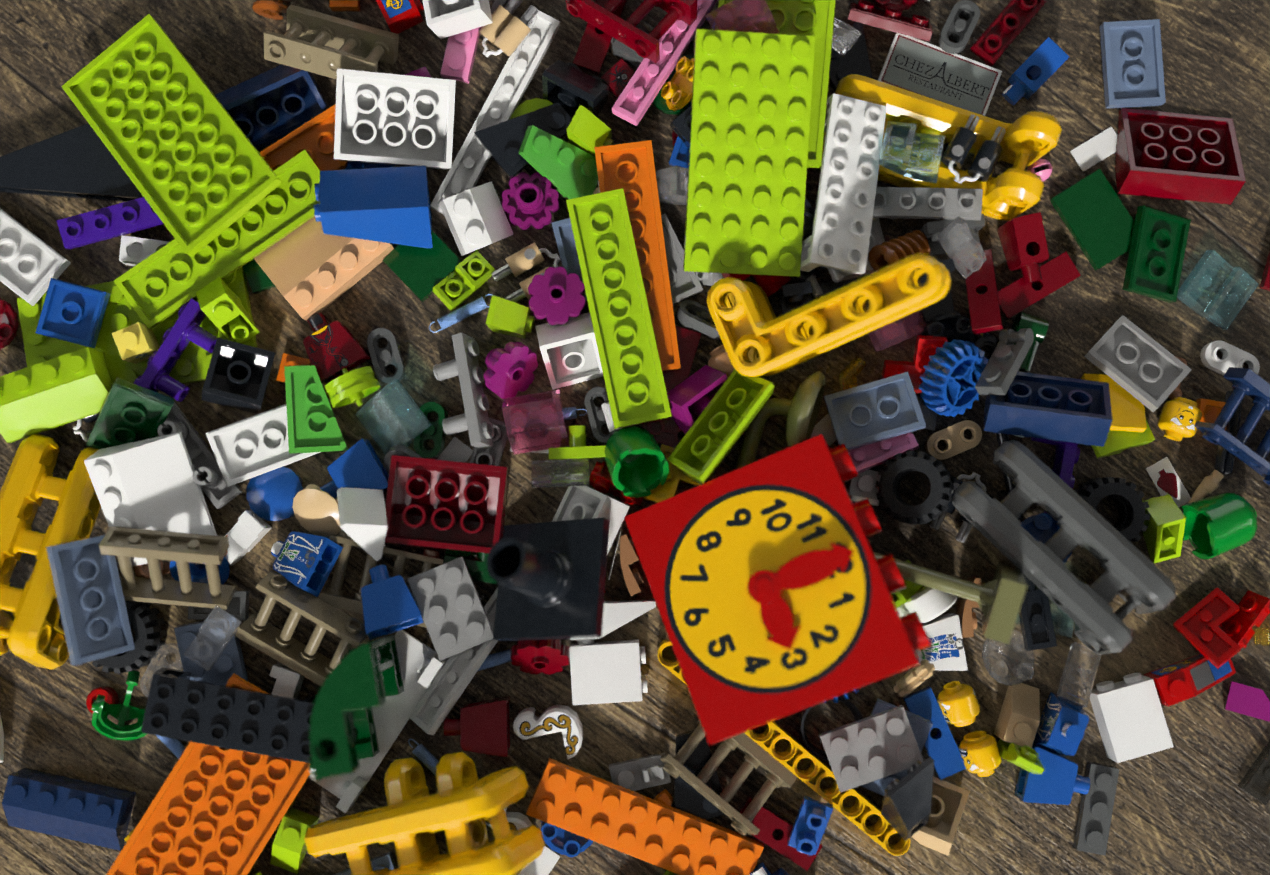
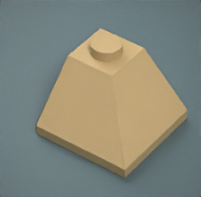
[912,777,970,856]

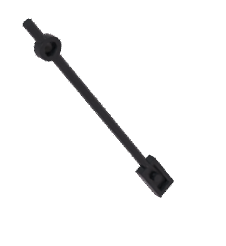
[974,332,1057,651]

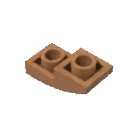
[620,534,644,596]
[956,576,985,638]

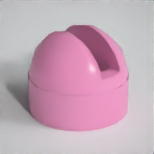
[1027,159,1052,182]

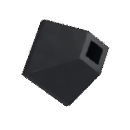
[881,757,934,841]

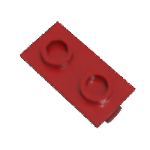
[588,461,643,506]
[1221,590,1270,650]

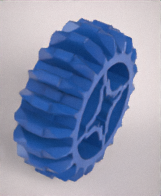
[918,339,988,417]

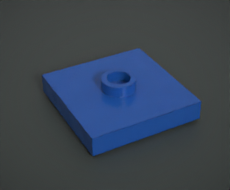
[36,278,110,349]

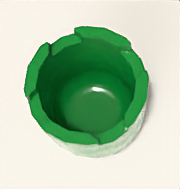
[605,426,669,498]
[1182,493,1257,560]

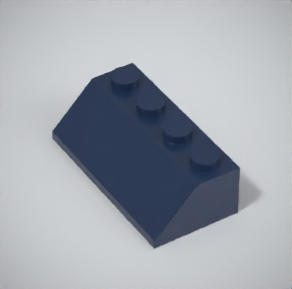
[215,64,328,151]
[984,372,1113,447]
[2,768,136,851]

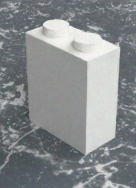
[569,640,648,705]
[1087,673,1174,763]

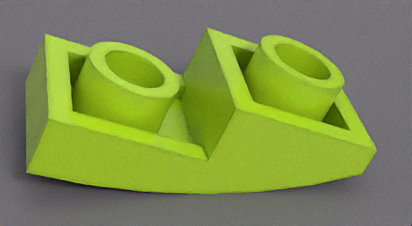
[433,250,496,312]
[1091,420,1155,459]
[997,739,1045,774]

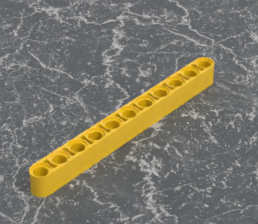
[657,639,910,856]

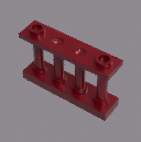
[566,0,697,63]

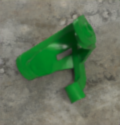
[91,670,147,741]

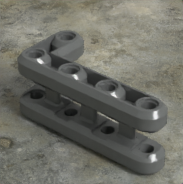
[952,440,1176,655]

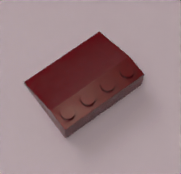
[1115,108,1246,205]
[385,455,508,553]

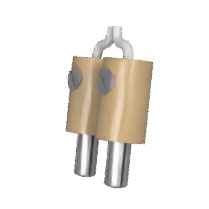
[478,0,538,57]
[491,242,561,303]

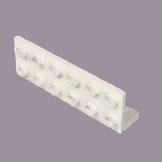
[800,93,887,275]
[308,630,448,813]

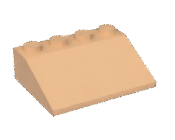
[254,217,394,321]

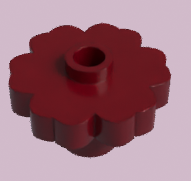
[511,639,570,675]

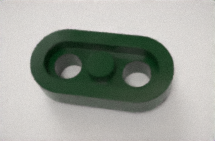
[413,402,448,459]

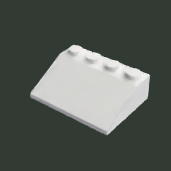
[334,69,456,170]
[84,432,217,567]

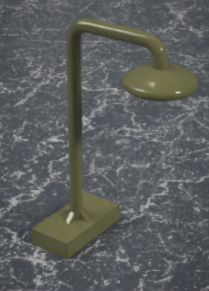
[734,372,1027,645]

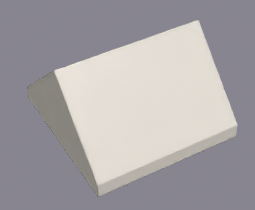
[337,487,388,561]

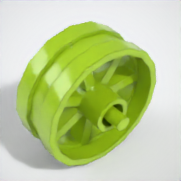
[324,366,381,408]

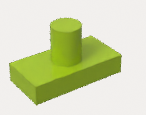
[548,425,606,461]

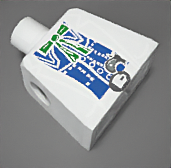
[916,613,968,671]

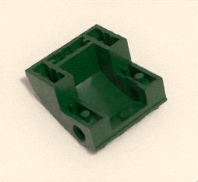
[308,634,404,781]

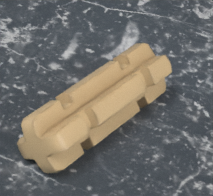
[894,659,935,697]

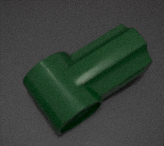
[1012,312,1049,373]
[443,549,498,584]

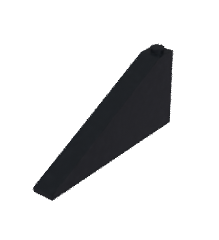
[0,123,143,202]

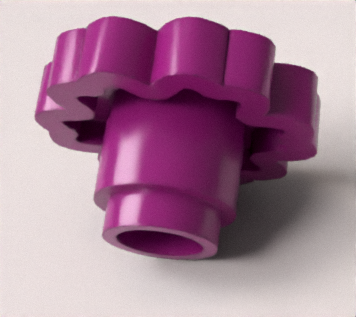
[502,172,559,230]
[528,267,585,326]
[483,342,538,399]

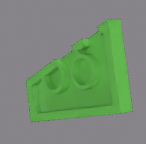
[519,125,598,199]
[284,365,348,453]

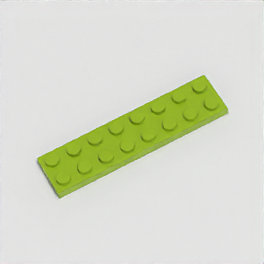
[113,150,320,329]
[566,188,672,429]

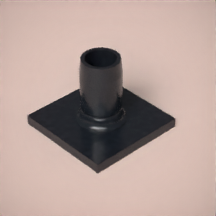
[486,517,610,641]

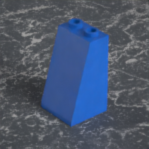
[314,166,433,248]

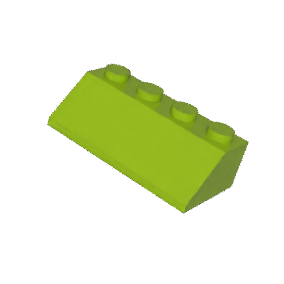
[0,347,113,443]
[667,369,774,485]

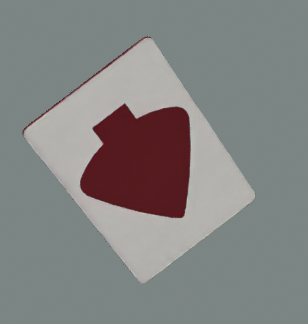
[1146,457,1191,507]

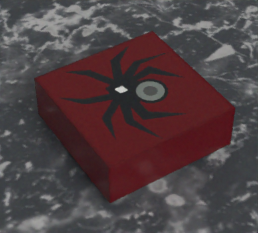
[601,59,635,98]

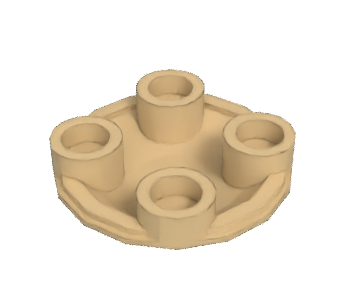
[292,484,342,537]

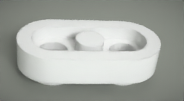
[1200,341,1260,376]

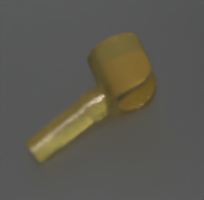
[1253,627,1270,646]

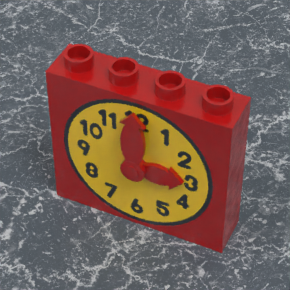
[624,434,931,745]

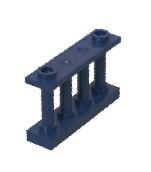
[1195,367,1270,486]

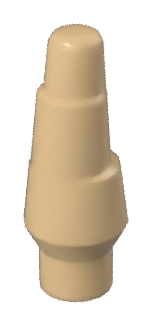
[1188,470,1224,503]

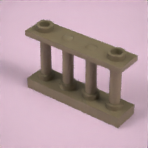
[264,4,399,80]
[99,526,236,610]
[318,530,444,628]
[235,571,367,687]
[660,711,798,836]

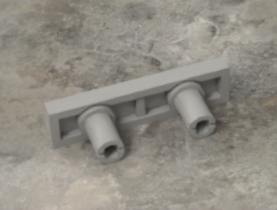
[873,187,983,220]
[433,332,494,449]
[158,402,243,509]

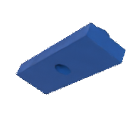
[903,686,966,780]

